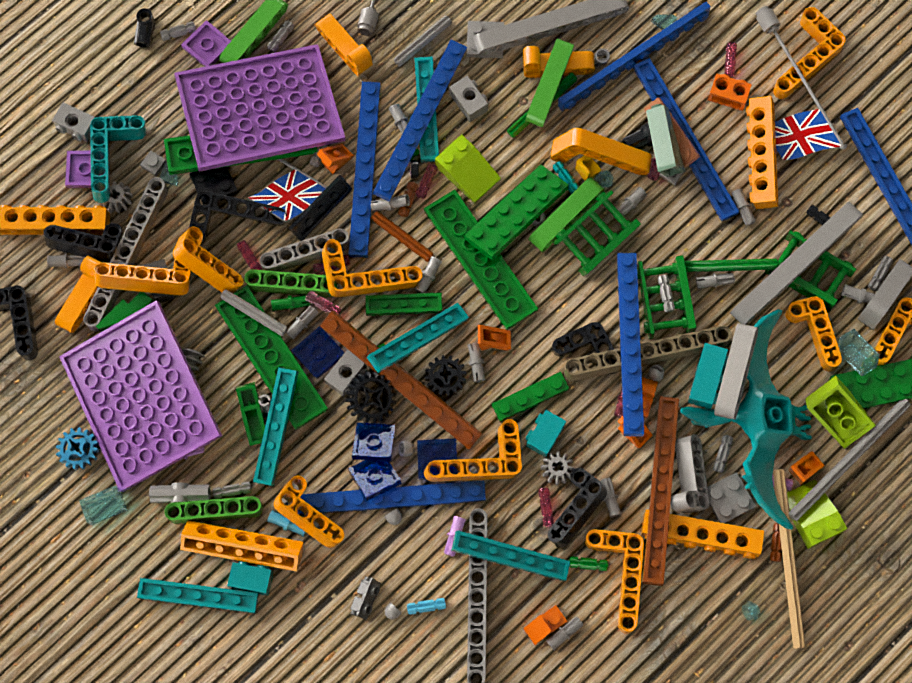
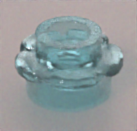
[595,170,614,188]
[742,601,760,621]

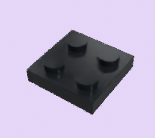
[189,167,239,205]

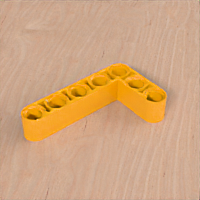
[773,7,846,99]
[550,128,652,175]
[322,239,422,297]
[94,259,192,295]
[424,419,522,482]
[585,529,644,634]

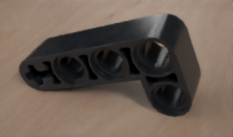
[44,223,123,263]
[0,285,38,361]
[548,468,607,548]

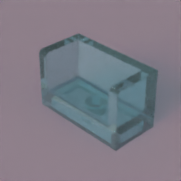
[838,329,880,377]
[79,486,128,525]

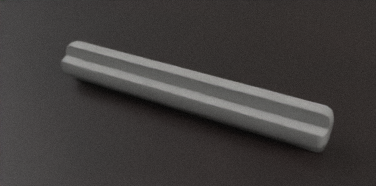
[394,15,452,67]
[221,290,287,336]

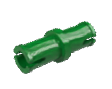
[271,294,310,312]

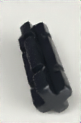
[806,205,830,225]

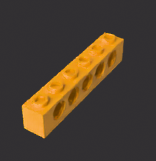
[746,96,779,209]
[0,205,110,235]
[641,509,764,559]
[180,521,303,572]

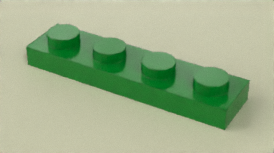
[365,293,442,316]
[491,372,569,422]

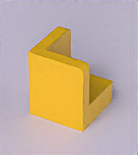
[575,155,602,181]

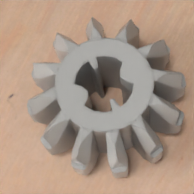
[101,181,133,214]
[541,451,574,485]

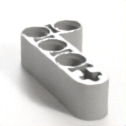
[857,259,912,330]
[670,434,709,513]

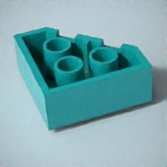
[688,343,728,409]

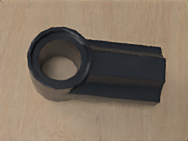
[134,8,156,48]
[622,123,653,149]

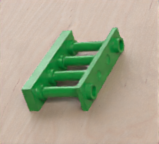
[553,190,641,276]
[765,230,856,311]
[637,255,697,339]

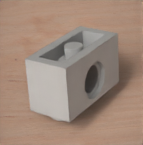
[449,76,489,122]
[52,102,95,142]
[324,349,367,397]

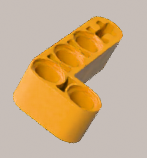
[315,14,373,76]
[523,46,595,78]
[173,226,244,293]
[55,256,102,333]
[785,296,842,372]
[869,297,912,367]
[274,475,344,548]

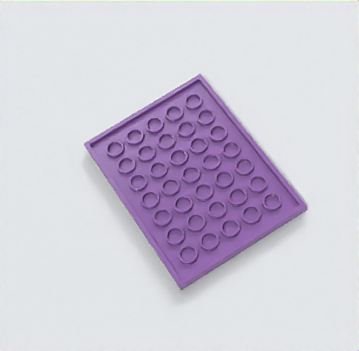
[174,44,345,172]
[59,300,222,492]

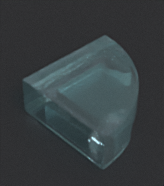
[651,14,677,30]
[159,162,178,186]

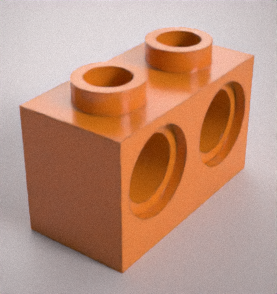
[708,73,752,111]

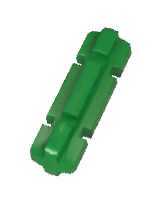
[569,556,608,571]

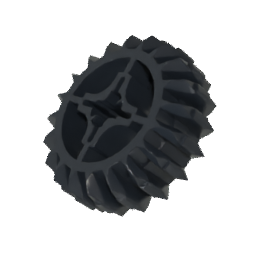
[344,371,397,424]

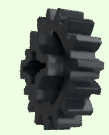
[425,355,467,397]

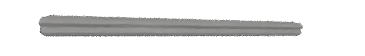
[788,399,911,521]

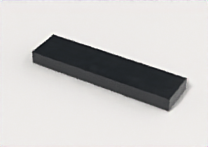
[288,175,352,241]

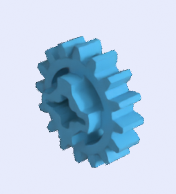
[56,427,100,470]

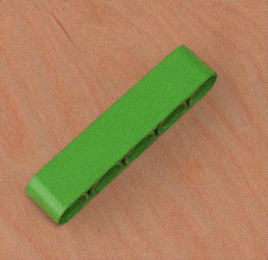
[219,0,288,63]
[525,38,574,128]
[528,177,605,252]
[245,270,339,298]
[164,496,263,524]

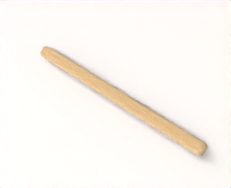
[773,469,805,649]

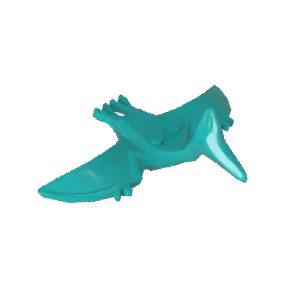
[680,309,812,530]

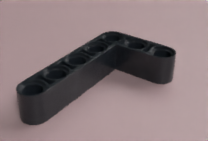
[189,191,287,246]

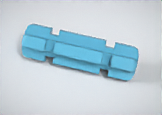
[407,598,446,615]

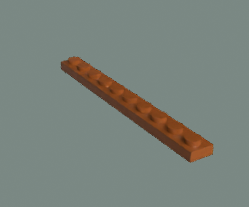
[320,310,482,449]
[642,396,679,586]

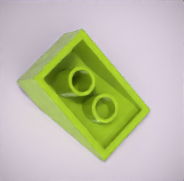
[435,134,501,204]
[805,376,876,449]
[787,480,848,549]

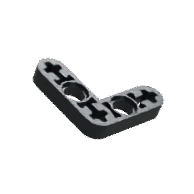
[552,322,617,374]

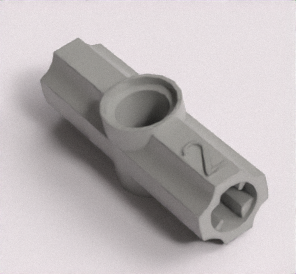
[149,483,211,503]

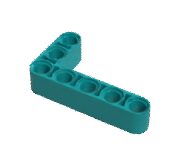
[90,116,146,203]

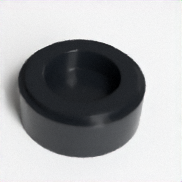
[410,160,419,179]

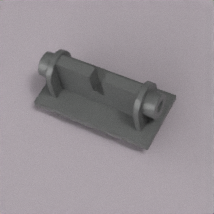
[350,576,381,620]

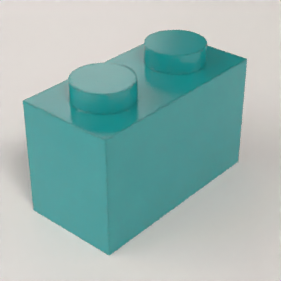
[525,410,566,458]
[227,561,274,596]

